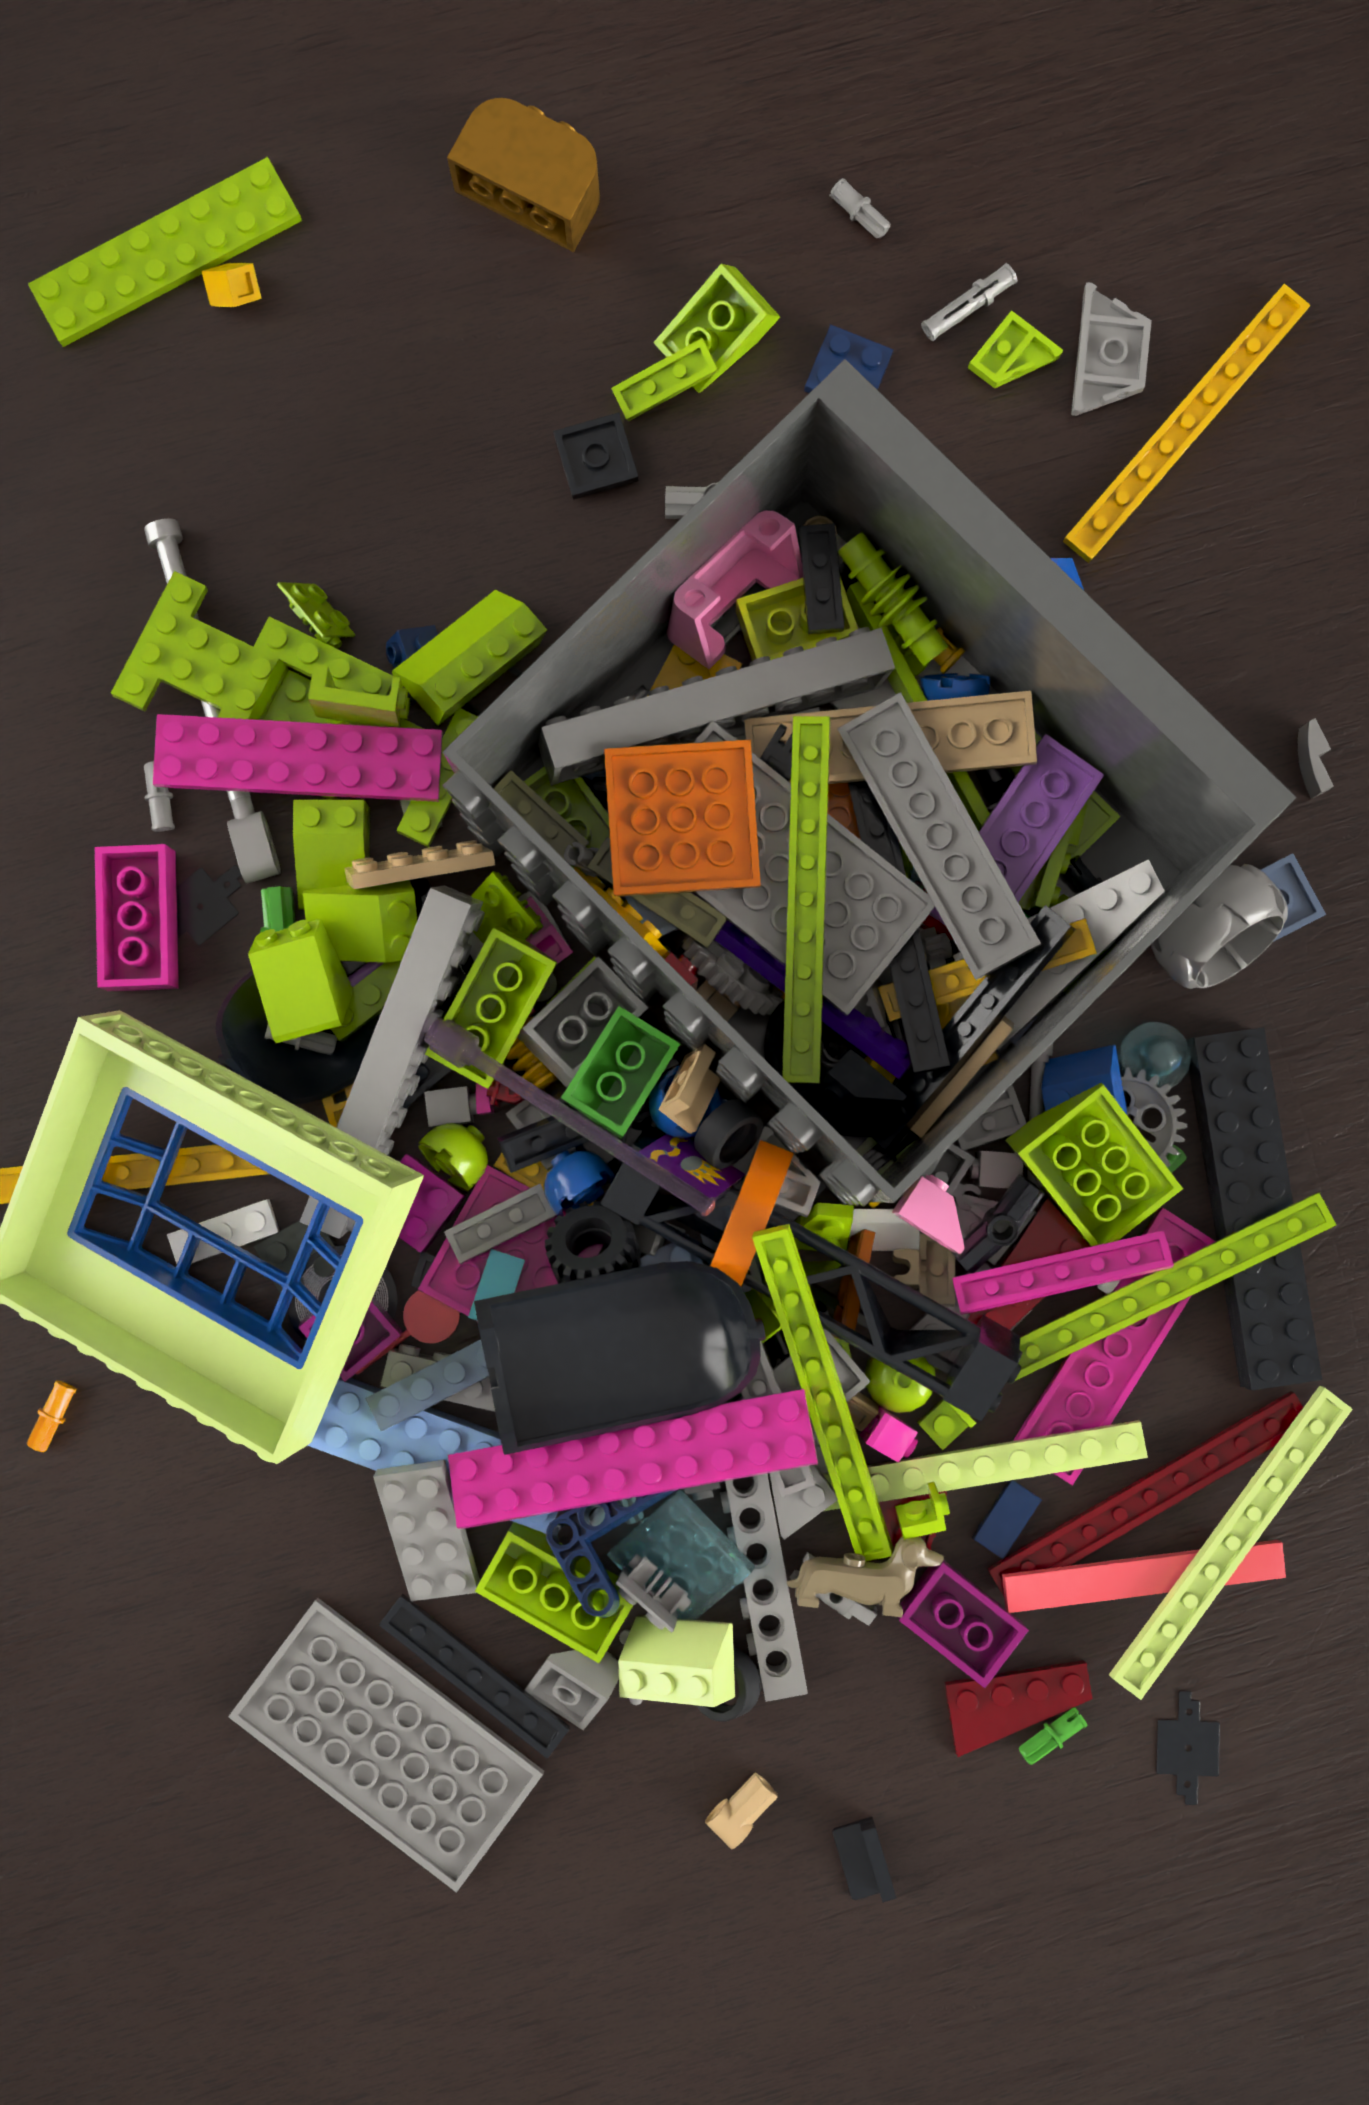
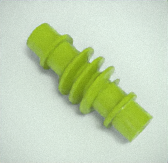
[837,532,949,666]

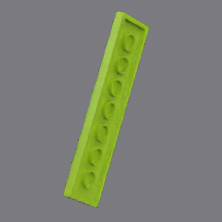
[28,157,302,347]

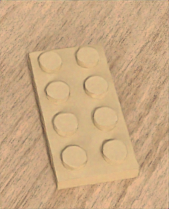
[345,840,495,889]

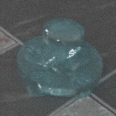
[1118,1022,1190,1088]

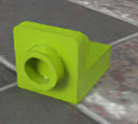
[917,1399,976,1450]
[895,1481,950,1540]

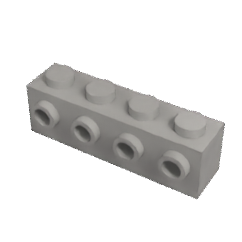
[381,1344,498,1412]

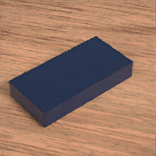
[972,1480,1042,1559]

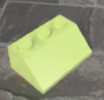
[618,1615,735,1707]

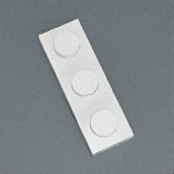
[167,1199,280,1264]

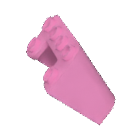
[667,510,803,670]

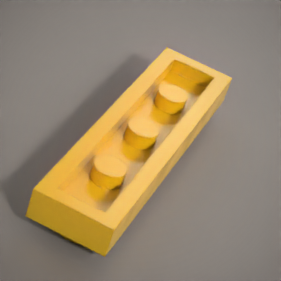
[574,867,667,957]

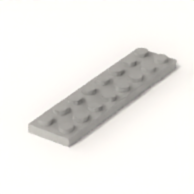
[838,692,1042,981]

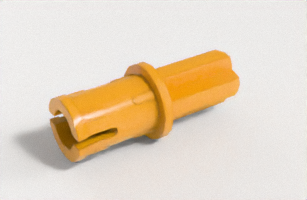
[27,1380,77,1452]

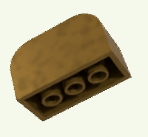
[447,98,600,252]

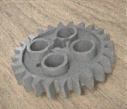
[681,935,783,1016]
[1121,1067,1187,1167]

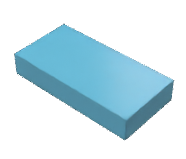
[468,1249,525,1321]

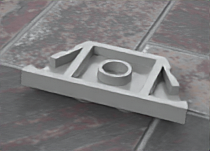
[1071,283,1152,416]

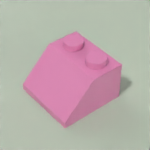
[892,1174,965,1254]

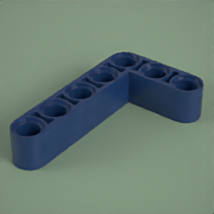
[546,1490,676,1618]

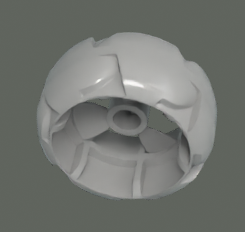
[1151,864,1288,989]

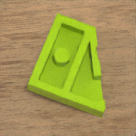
[794,1203,854,1251]

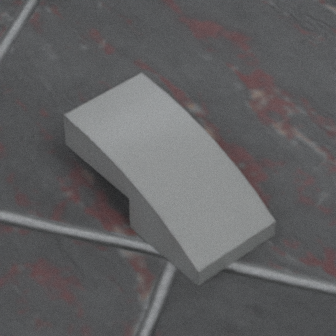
[1298,718,1334,799]

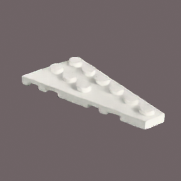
[953,859,1165,1052]

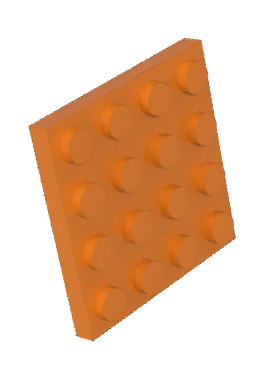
[604,740,761,897]

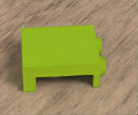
[308,664,410,728]

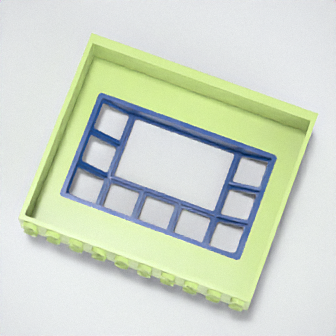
[0,1010,424,1464]

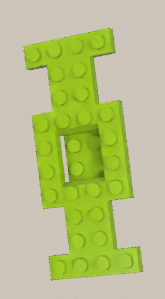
[111,571,478,847]

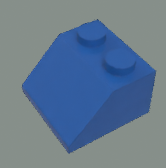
[1041,1045,1127,1114]

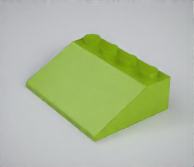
[1005,1083,1183,1247]

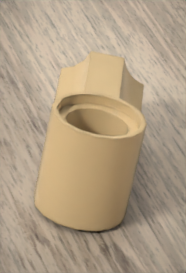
[705,1772,778,1850]

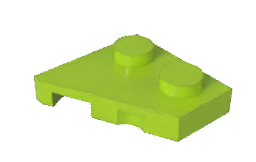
[968,310,1063,389]

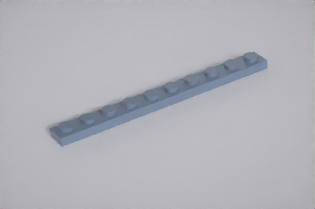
[365,1234,703,1431]

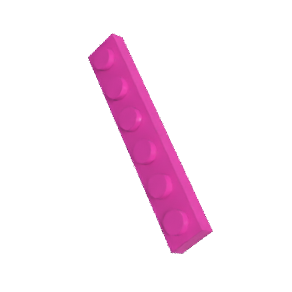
[952,1231,1174,1315]

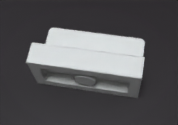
[849,1209,919,1251]

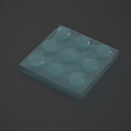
[607,1489,755,1620]

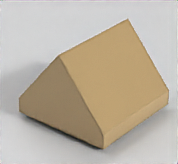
[847,1392,879,1431]

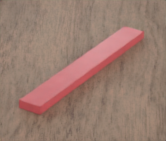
[1002,1540,1286,1613]

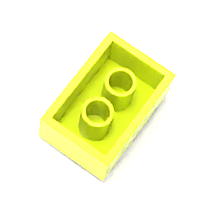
[735,577,858,661]

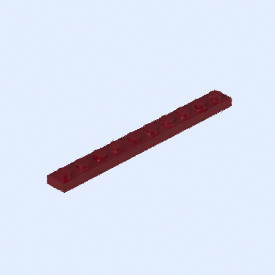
[987,1391,1303,1598]

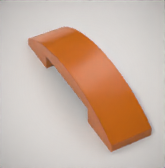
[710,1140,794,1287]

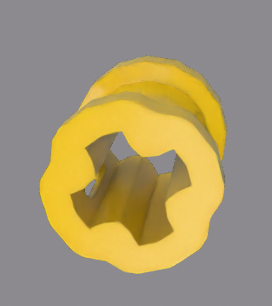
[933,627,965,674]

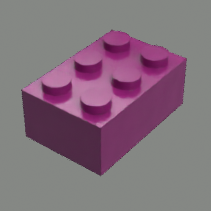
[897,1560,1029,1688]

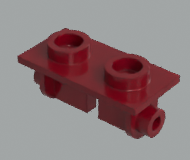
[487,1069,528,1108]

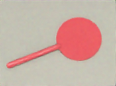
[355,1290,460,1375]

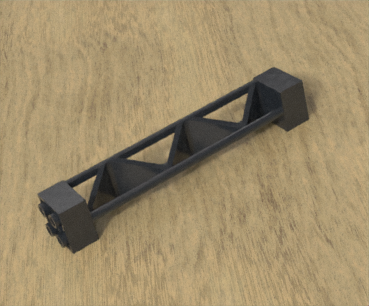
[600,1124,1023,1421]

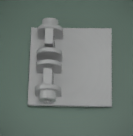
[616,1554,692,1633]

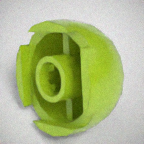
[418,1123,488,1192]
[864,1356,935,1413]

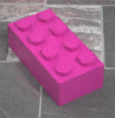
[95,844,179,991]

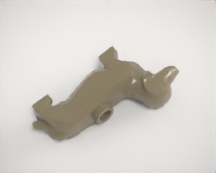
[787,1536,944,1617]

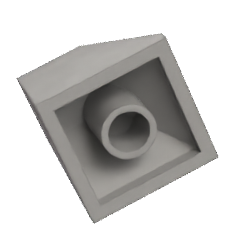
[525,1650,619,1730]

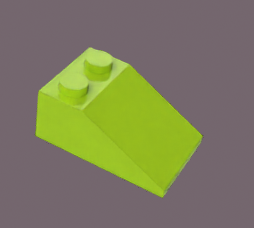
[653,263,780,393]
[293,800,370,910]
[302,880,417,963]

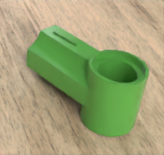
[261,886,296,932]

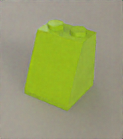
[248,919,354,1043]

